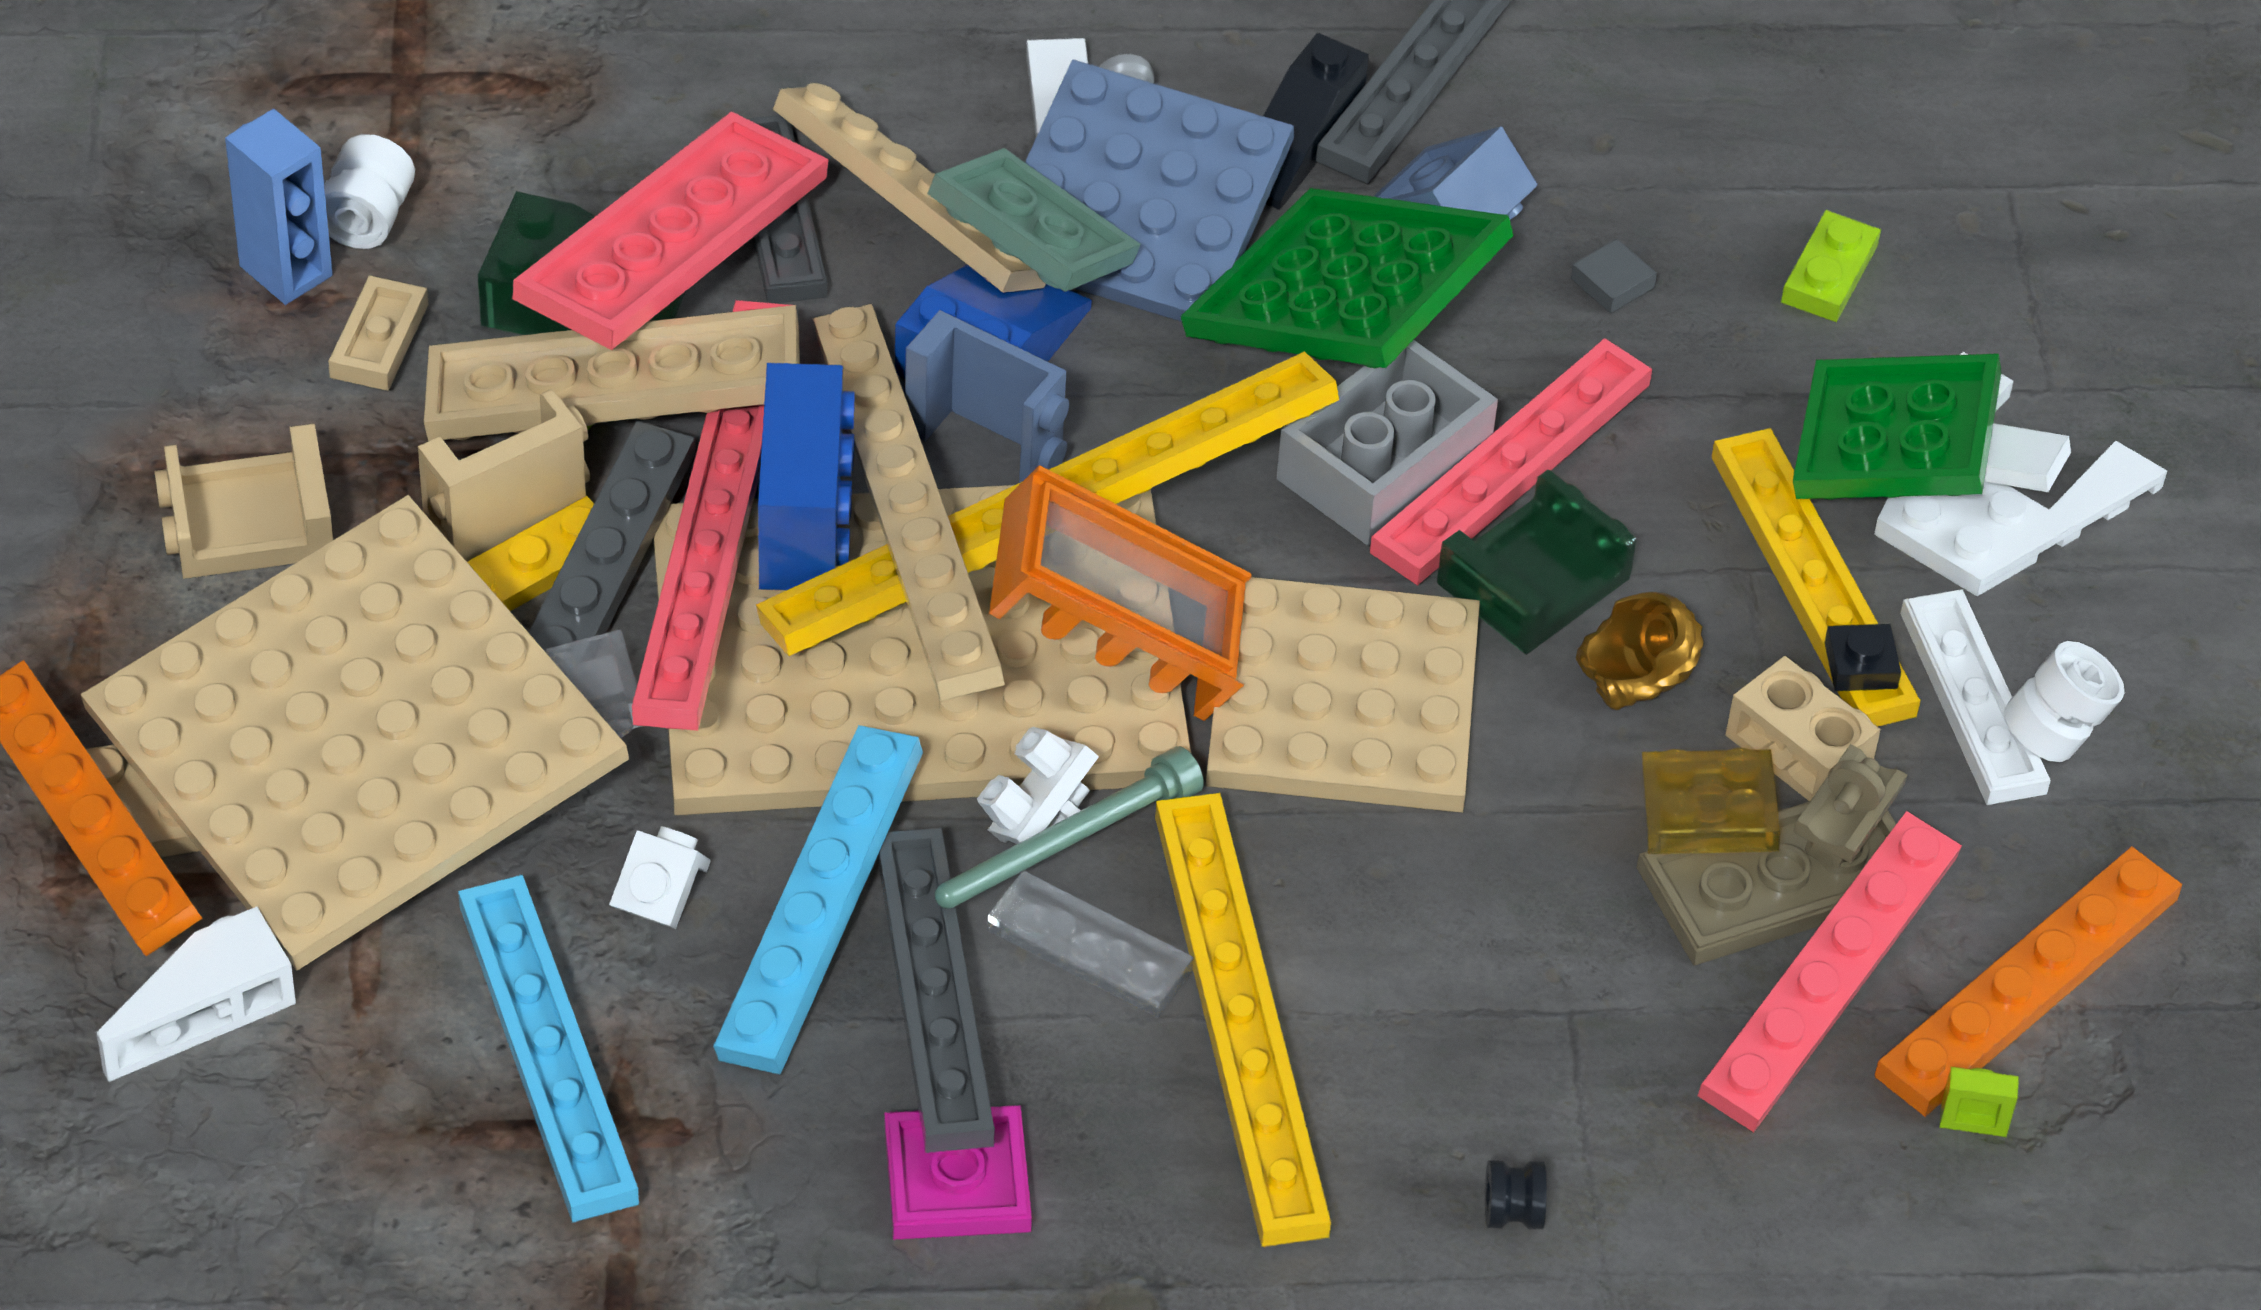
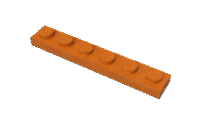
[0,660,202,957]
[1874,846,2182,1117]

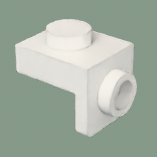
[609,826,711,929]

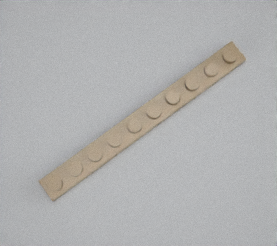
[813,304,1004,701]

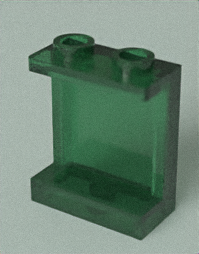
[1437,470,1636,655]

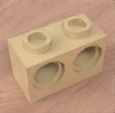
[1725,656,1881,801]

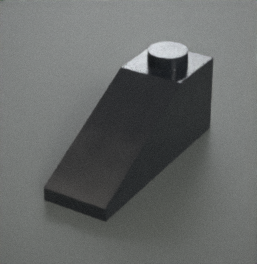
[1263,32,1369,210]

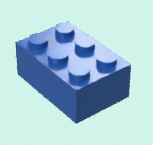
[758,363,855,590]

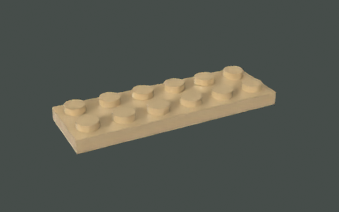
[424,305,800,441]

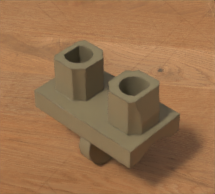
[1793,744,1908,868]

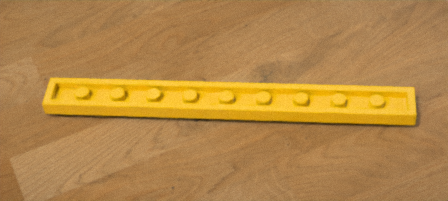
[756,351,1339,656]

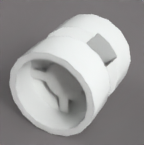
[324,135,415,249]
[2004,641,2125,762]

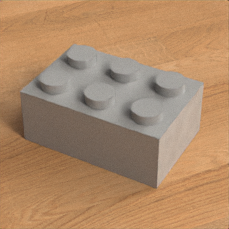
[1276,340,1498,546]

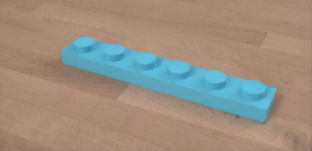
[713,725,923,1075]
[458,875,639,1223]

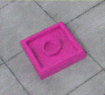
[884,1105,1032,1240]

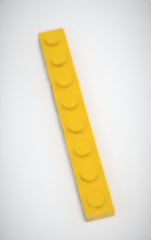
[1155,793,1331,1247]

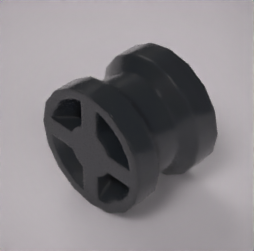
[1485,1160,1547,1229]

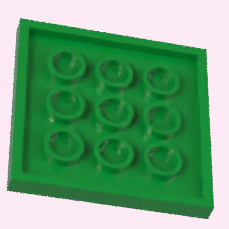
[1180,188,1514,368]

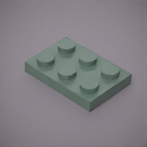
[927,148,1141,292]

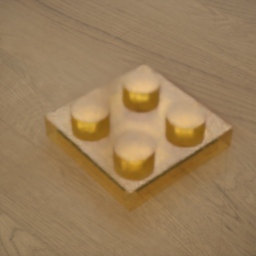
[1642,748,1780,854]

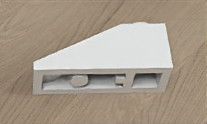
[97,907,296,1082]

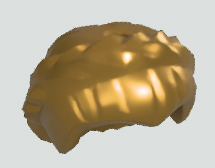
[1576,592,1704,710]

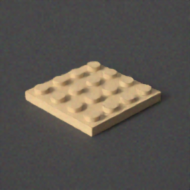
[1206,577,1480,813]

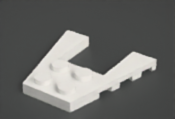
[1874,352,2167,596]

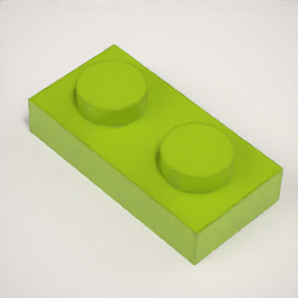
[1781,210,1881,323]

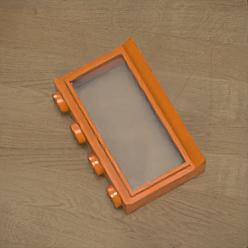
[989,465,1251,721]

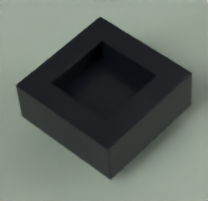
[1824,624,1901,691]

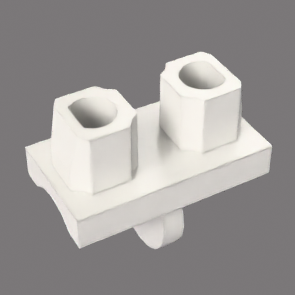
[977,727,1099,844]

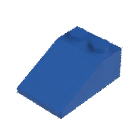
[895,265,1092,378]

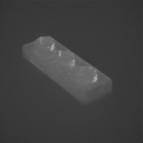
[987,871,1193,1018]

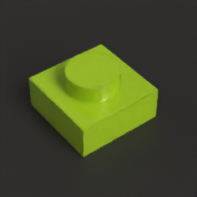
[1939,1067,2019,1137]

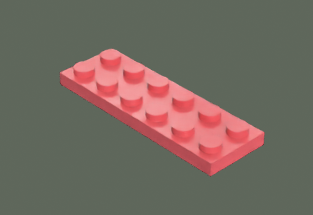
[512,111,828,350]

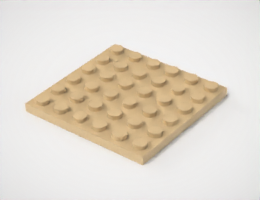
[80,495,629,971]

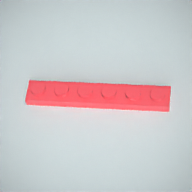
[1370,338,1652,586]
[1697,811,1962,1133]

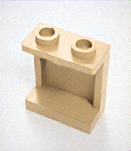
[418,389,590,562]
[154,424,333,579]

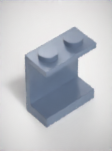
[905,310,1069,483]

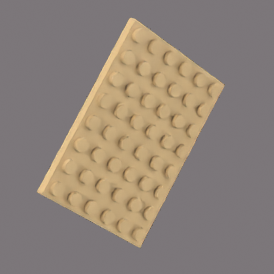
[653,485,1191,815]

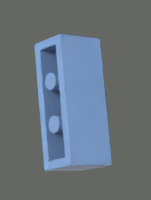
[225,108,333,305]

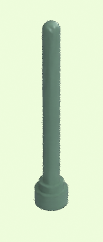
[935,746,1203,909]

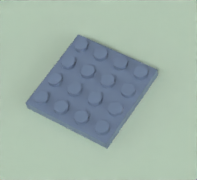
[1025,59,1294,322]

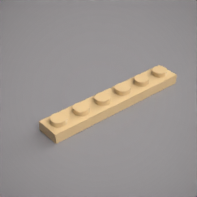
[773,83,1046,292]

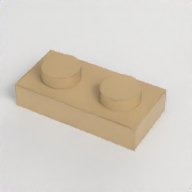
[328,276,428,391]

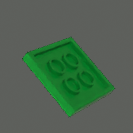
[1793,353,2002,499]

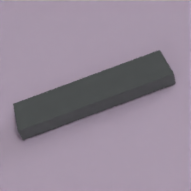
[748,115,827,303]

